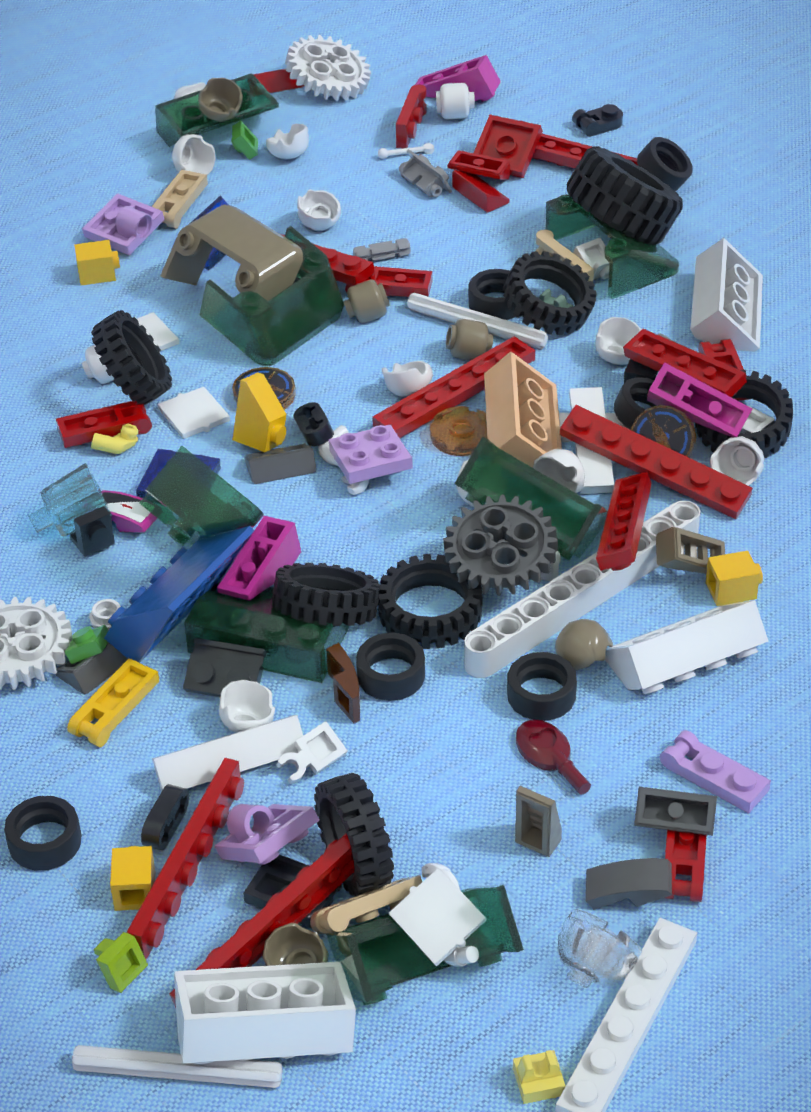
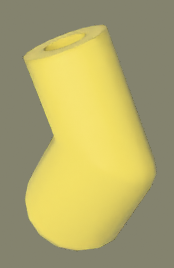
[91,424,138,454]

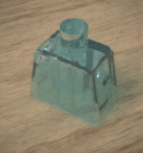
[28,463,112,536]

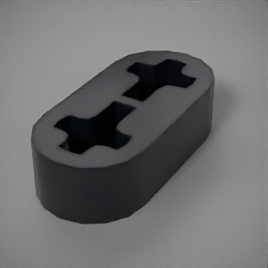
[293,402,334,447]
[141,784,189,851]

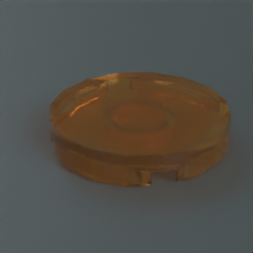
[430,406,488,456]

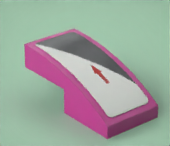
[84,490,163,532]

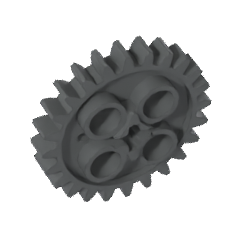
[443,495,558,596]

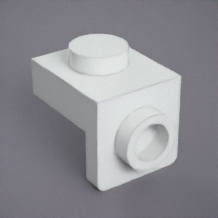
[573,237,623,280]

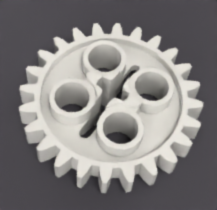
[285,35,371,101]
[0,597,72,690]

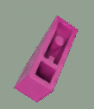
[415,55,501,102]
[647,362,752,438]
[217,516,302,600]

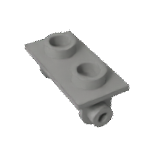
[399,149,452,197]

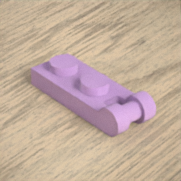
[659,730,771,813]

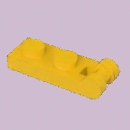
[67,658,160,747]

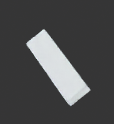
[569,387,614,494]
[152,715,303,792]

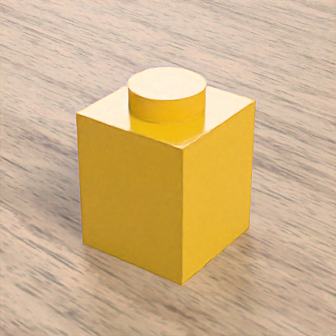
[74,240,120,285]
[705,550,763,606]
[110,846,156,911]

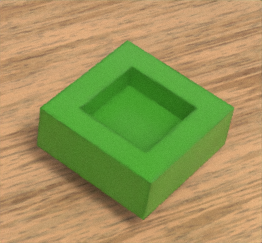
[231,120,258,160]
[65,625,109,664]

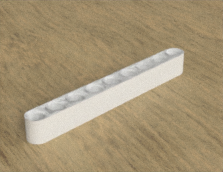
[464,501,701,678]

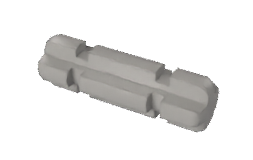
[353,238,411,262]

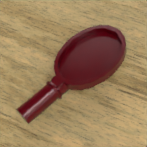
[516,720,591,795]

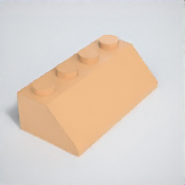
[484,352,562,474]

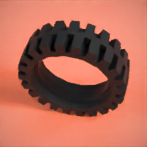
[503,251,597,335]
[91,310,172,405]
[695,370,793,458]
[378,554,483,649]
[272,563,380,626]
[314,773,394,896]

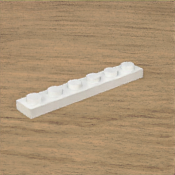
[555,918,697,1112]

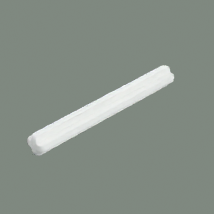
[407,293,548,349]
[72,1045,283,1088]

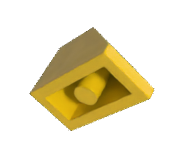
[232,372,287,452]

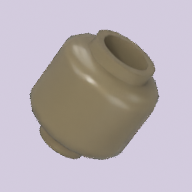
[343,279,390,324]
[446,319,493,361]

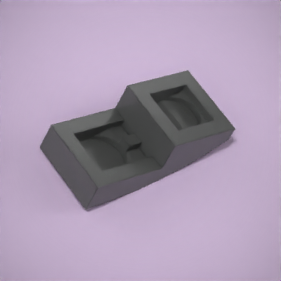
[585,858,672,910]

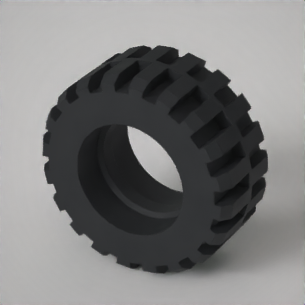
[567,146,683,245]

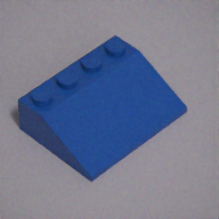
[104,526,255,663]

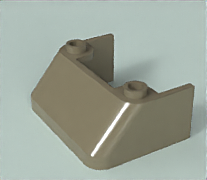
[160,204,303,334]

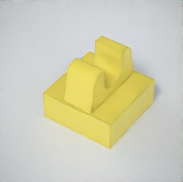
[513,1050,566,1104]

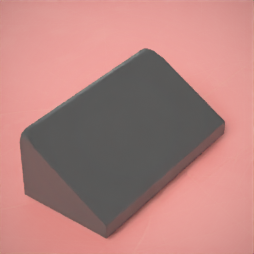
[244,443,316,484]
[56,642,128,694]
[634,786,717,836]

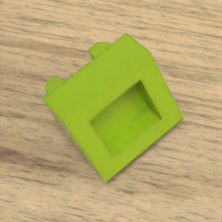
[93,932,148,993]

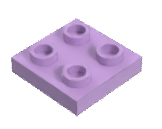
[82,193,165,255]
[329,425,413,484]
[215,804,319,865]

